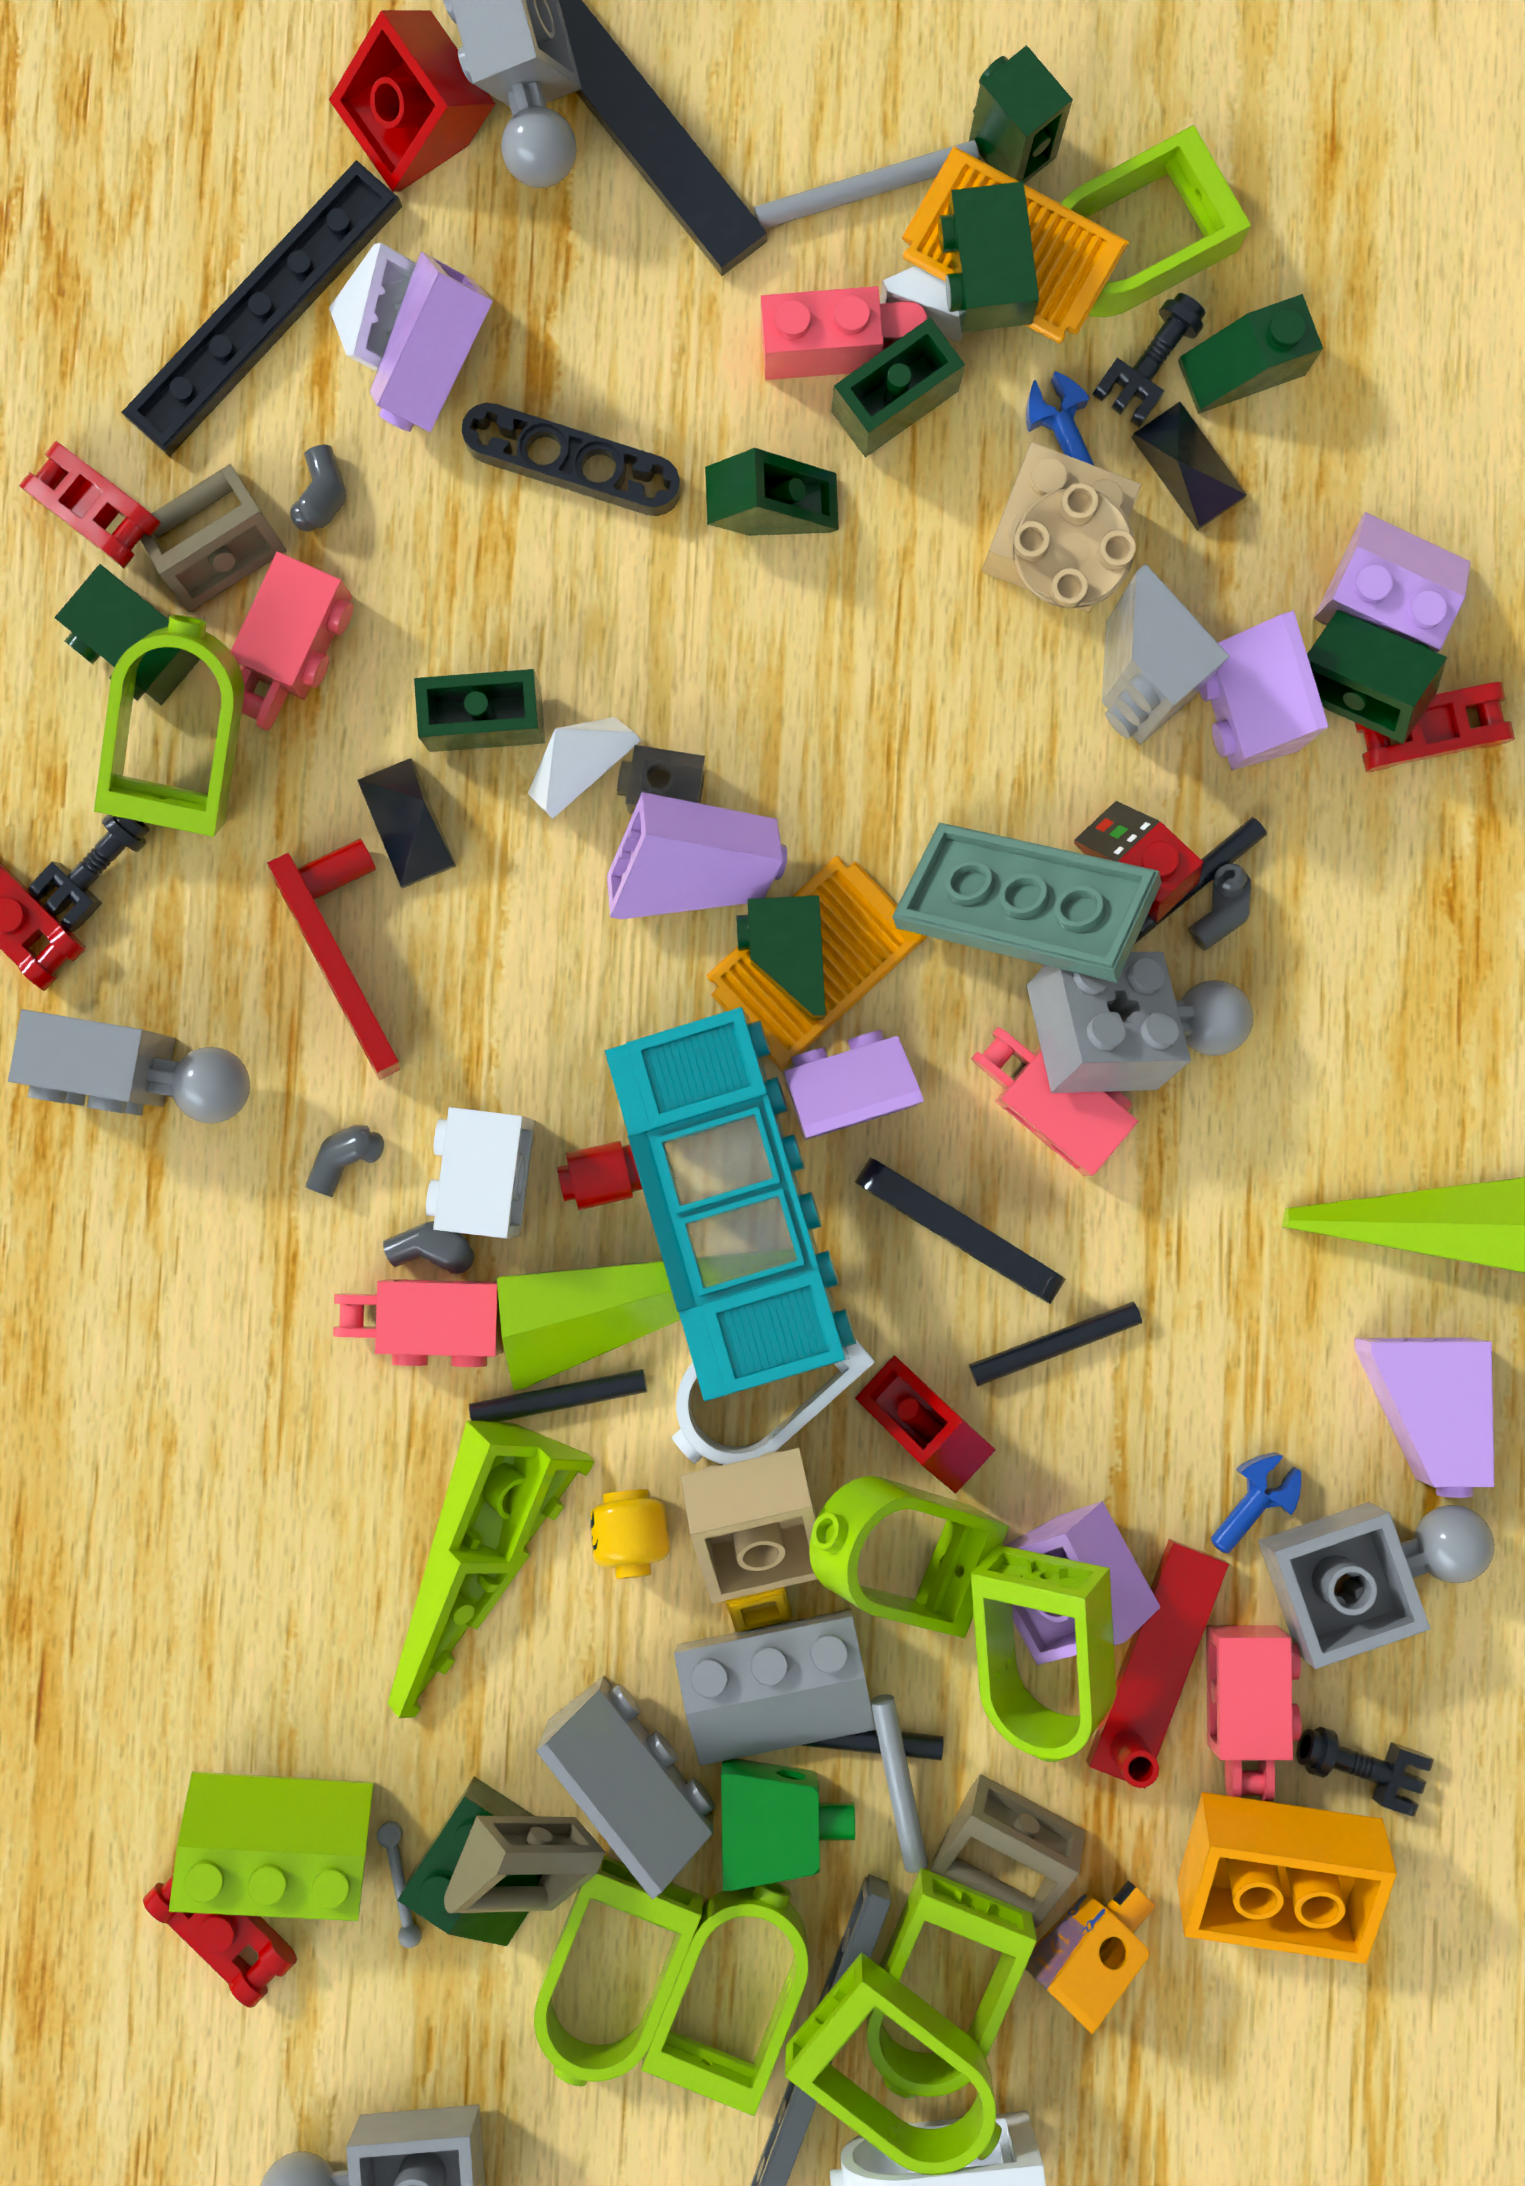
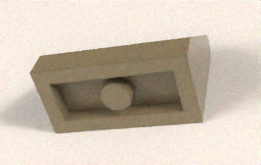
[140,463,287,613]
[930,1774,1086,1928]
[444,1816,606,1913]

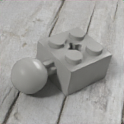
[443,0,582,188]
[1027,952,1253,1093]
[8,1009,250,1123]
[1258,1502,1495,1669]
[260,2104,486,2186]

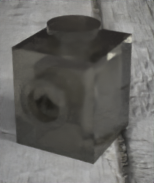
[617,745,706,814]

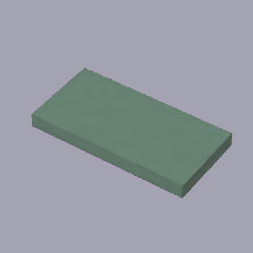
[892,822,1162,983]

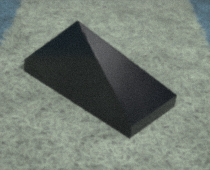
[1131,401,1247,531]
[357,758,456,888]

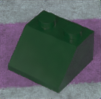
[397,1776,542,1947]

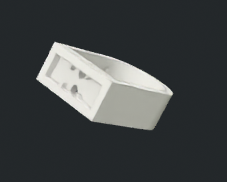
[672,1340,875,1465]
[830,2111,1046,2186]

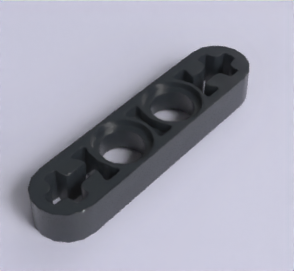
[461,403,681,516]
[855,1157,1066,1305]

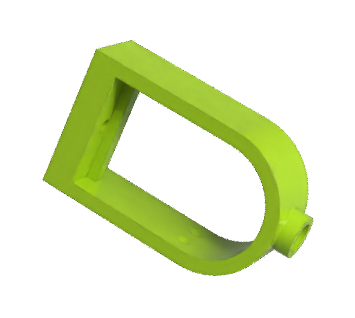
[1061,125,1251,317]
[94,615,244,837]
[809,1476,1010,1638]
[971,1544,1116,1762]
[534,1855,703,2086]
[867,1868,1037,2098]
[641,1882,809,2116]
[785,1952,1002,2175]

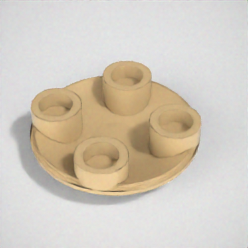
[1013,483,1136,608]

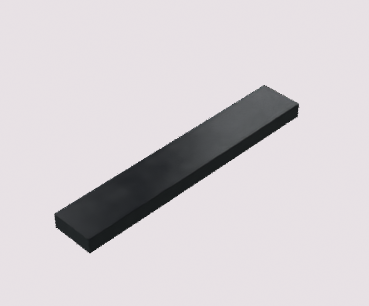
[559,0,767,276]
[121,160,402,457]

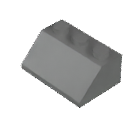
[1102,564,1230,745]
[674,1609,876,1766]
[536,1676,715,1900]

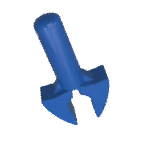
[1026,371,1095,466]
[1211,1452,1301,1553]

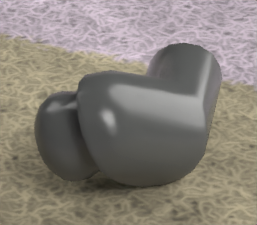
[290,444,346,532]
[1188,863,1252,951]
[305,1125,384,1197]
[383,1221,474,1274]

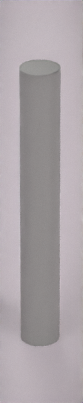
[870,1694,928,1873]

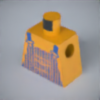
[1025,1881,1156,2034]

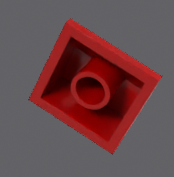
[329,10,496,192]

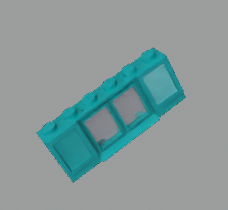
[604,1007,856,1401]

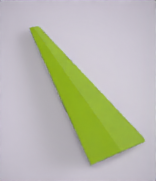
[1282,1177,1525,1274]
[497,1248,797,1390]
[388,1420,594,1718]

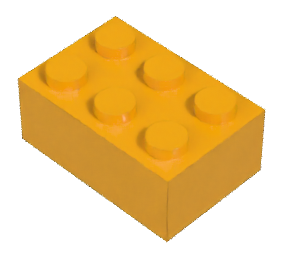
[1177,1792,1397,1964]

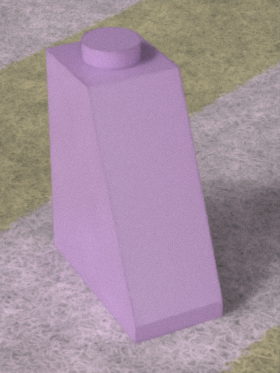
[370,251,493,432]
[607,792,787,919]
[1355,1337,1494,1498]

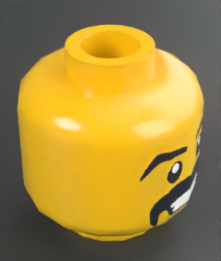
[589,1489,670,1579]

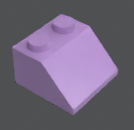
[1314,512,1470,652]
[1199,611,1329,771]
[783,1030,924,1141]
[1004,1501,1161,1665]

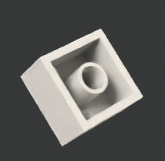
[426,1107,535,1239]

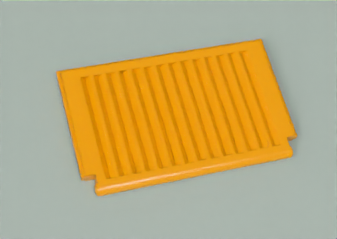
[902,146,1129,344]
[707,856,927,1072]

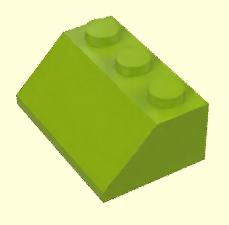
[169,1771,374,1921]

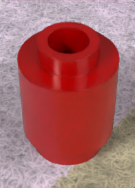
[556,1141,643,1211]

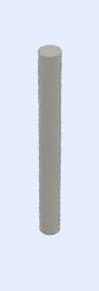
[753,140,980,229]

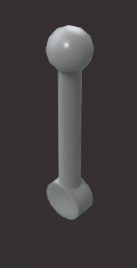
[377,1821,422,1948]

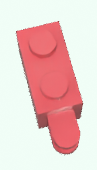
[761,286,927,380]
[231,551,354,730]
[971,1027,1139,1176]
[333,1279,503,1367]
[1206,1625,1302,1802]

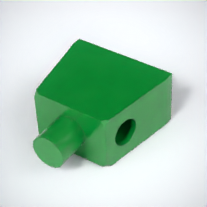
[721,1758,855,1891]

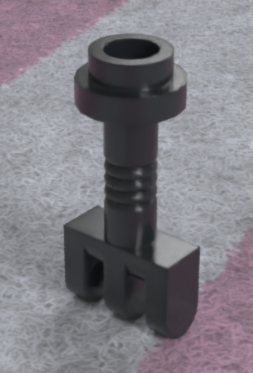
[1092,293,1206,428]
[28,815,150,932]
[1296,1727,1434,1817]

